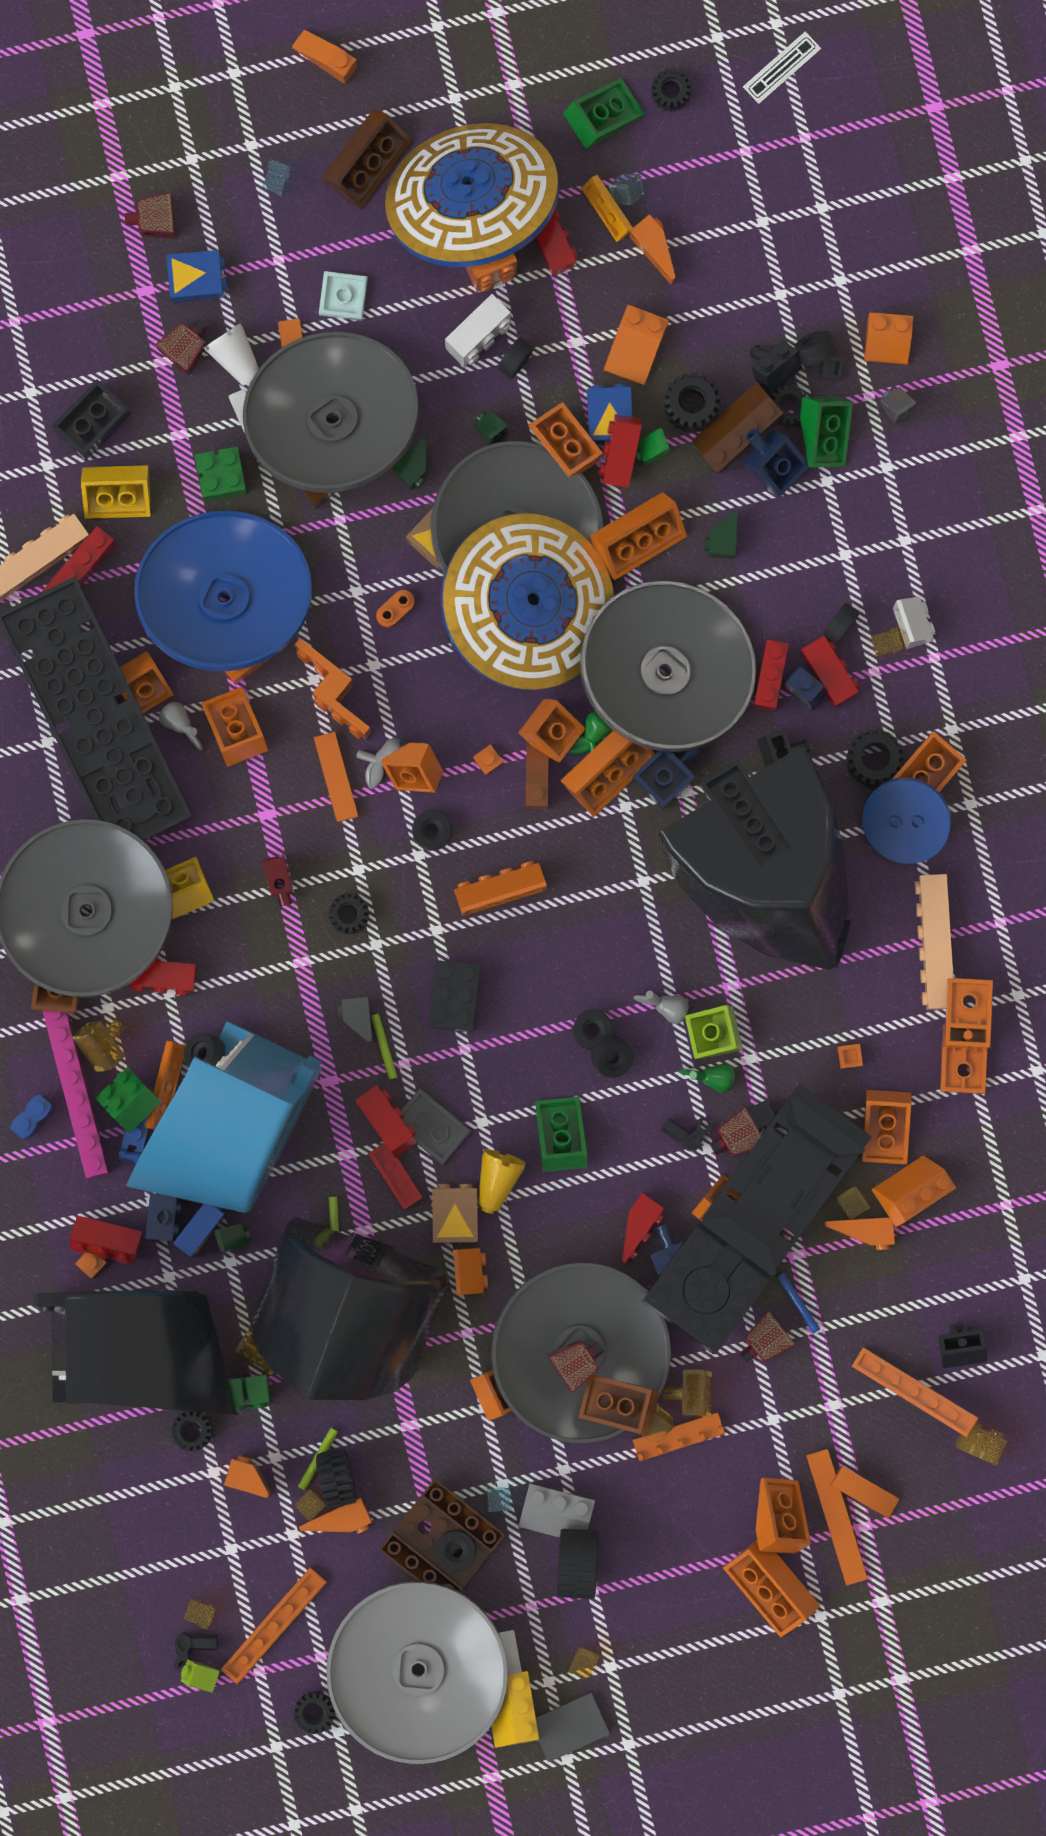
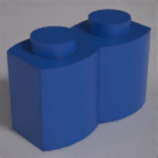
[10,1095,54,1140]

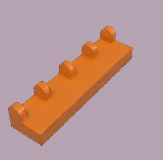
[632,1412,725,1462]

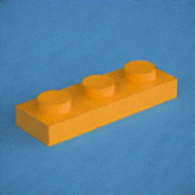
[581,175,633,242]

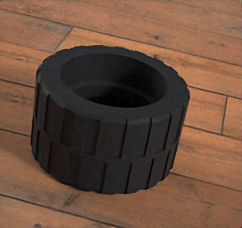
[556,1529,599,1599]

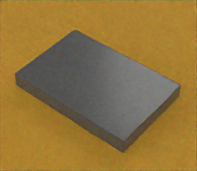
[401,1088,471,1165]
[536,1692,610,1762]

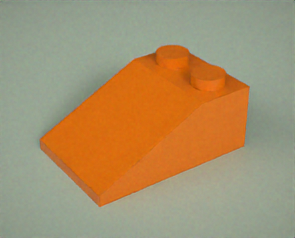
[604,305,669,386]
[201,687,268,767]
[862,1090,911,1165]
[755,1478,811,1554]

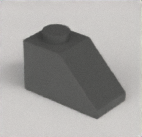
[880,387,916,425]
[338,997,373,1043]

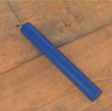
[777,1273,820,1334]

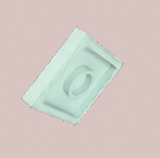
[319,271,368,321]

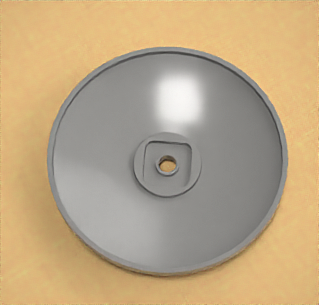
[327,1581,508,1764]

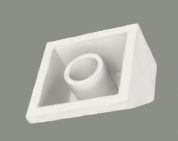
[893,597,935,650]

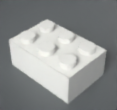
[445,294,511,367]

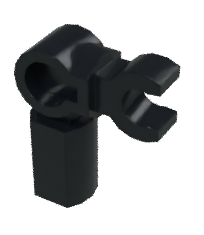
[661,1117,713,1152]
[174,1632,218,1670]

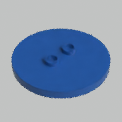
[862,777,951,864]

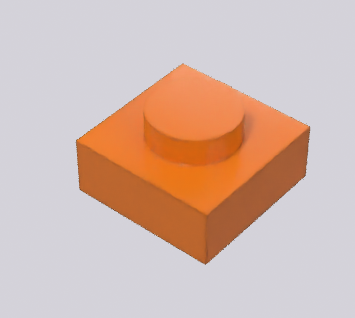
[473,744,503,776]
[837,1044,863,1069]
[75,1253,107,1279]

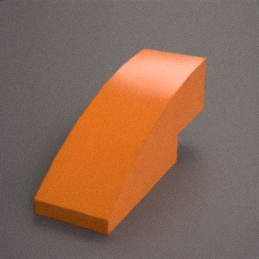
[831,1465,899,1519]

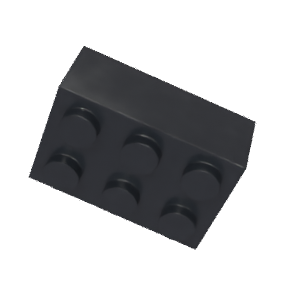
[51,379,131,461]
[428,960,480,1033]

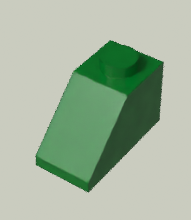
[635,428,670,466]

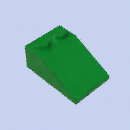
[563,78,644,149]
[800,396,853,468]
[535,1097,587,1172]

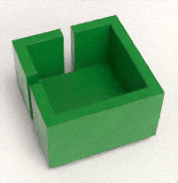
[194,446,247,502]
[95,1067,161,1133]
[229,1375,272,1411]

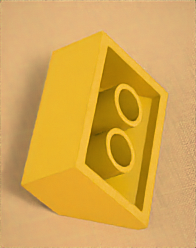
[81,465,151,519]
[165,857,214,919]
[491,1671,540,1748]

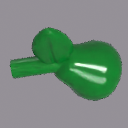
[567,711,612,755]
[678,1064,734,1093]

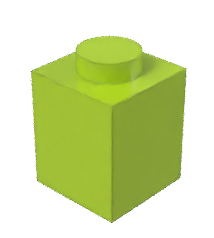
[180,1660,220,1693]

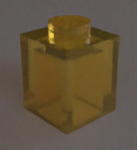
[294,1489,326,1521]

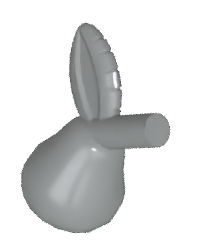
[159,702,203,751]
[356,738,405,789]
[633,991,689,1024]

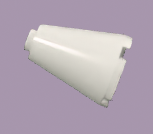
[204,323,259,386]

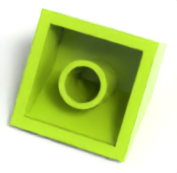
[685,1005,743,1059]

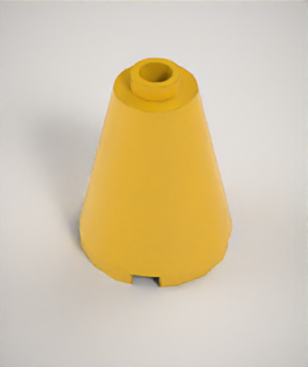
[478,1149,526,1214]

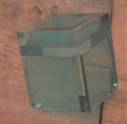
[262,159,292,196]
[609,174,645,205]
[487,1487,511,1512]

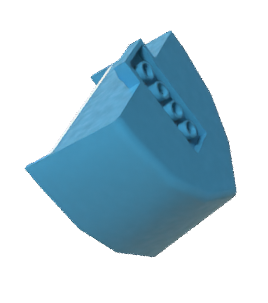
[126,1021,322,1213]

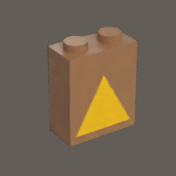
[406,509,440,570]
[432,1184,478,1243]

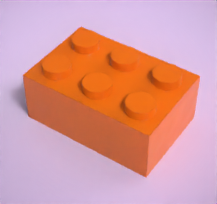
[466,253,517,293]

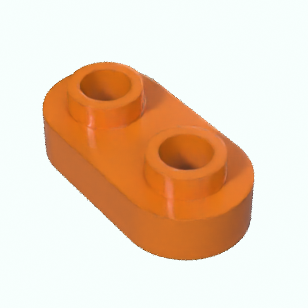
[376,590,415,628]

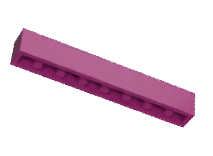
[43,1011,110,1179]

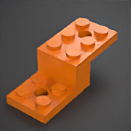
[295,638,372,740]
[940,978,993,1094]

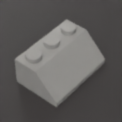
[518,1483,595,1537]

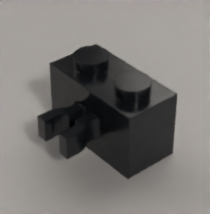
[938,1322,987,1368]

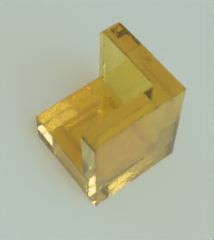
[871,627,903,658]
[835,1185,870,1220]
[643,1405,673,1445]
[184,1598,217,1630]
[568,1646,600,1679]

